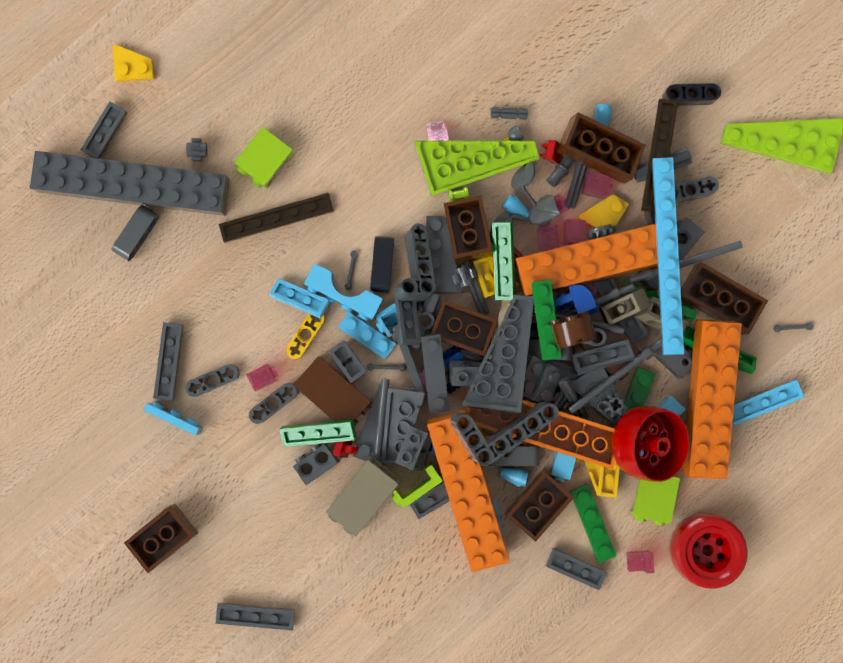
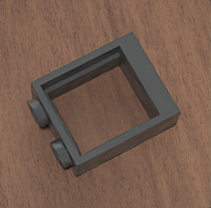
[395,426,433,471]

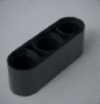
[662,83,721,106]
[370,236,394,293]

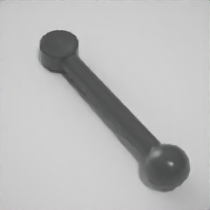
[344,251,358,290]
[774,322,814,332]
[367,363,407,372]

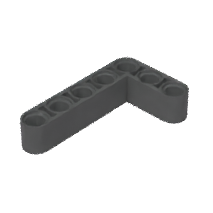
[451,402,559,466]

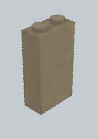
[326,455,401,536]

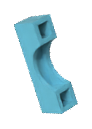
[304,264,384,321]

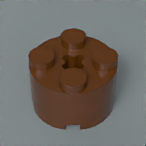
[550,311,596,348]

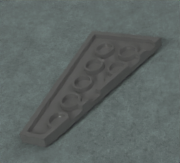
[461,295,534,413]

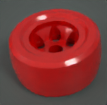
[612,406,689,482]
[669,513,748,589]

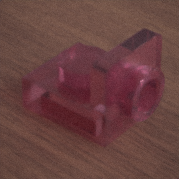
[426,121,449,140]

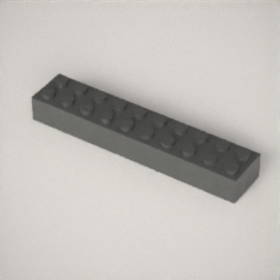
[30,151,230,216]

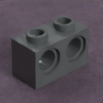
[328,340,367,383]
[293,443,339,485]

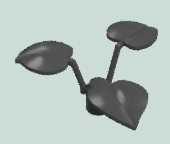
[490,161,561,244]

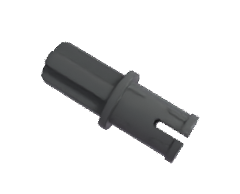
[546,156,575,187]

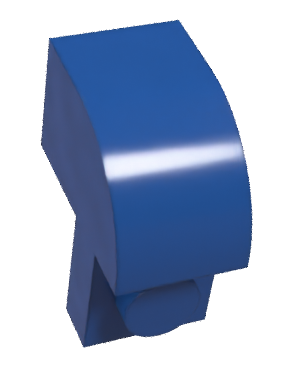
[554,285,600,315]

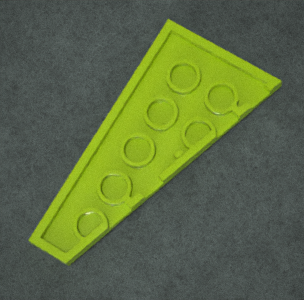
[720,118,843,174]
[414,140,540,196]

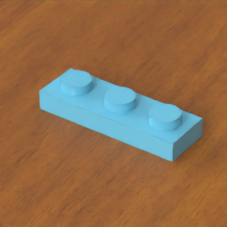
[269,278,330,319]
[338,312,396,360]
[143,401,202,435]

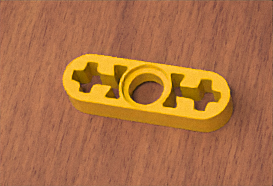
[286,314,325,359]

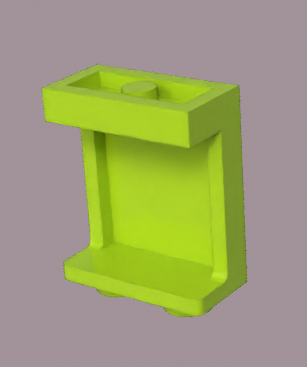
[234,127,295,189]
[392,462,443,508]
[630,476,680,526]

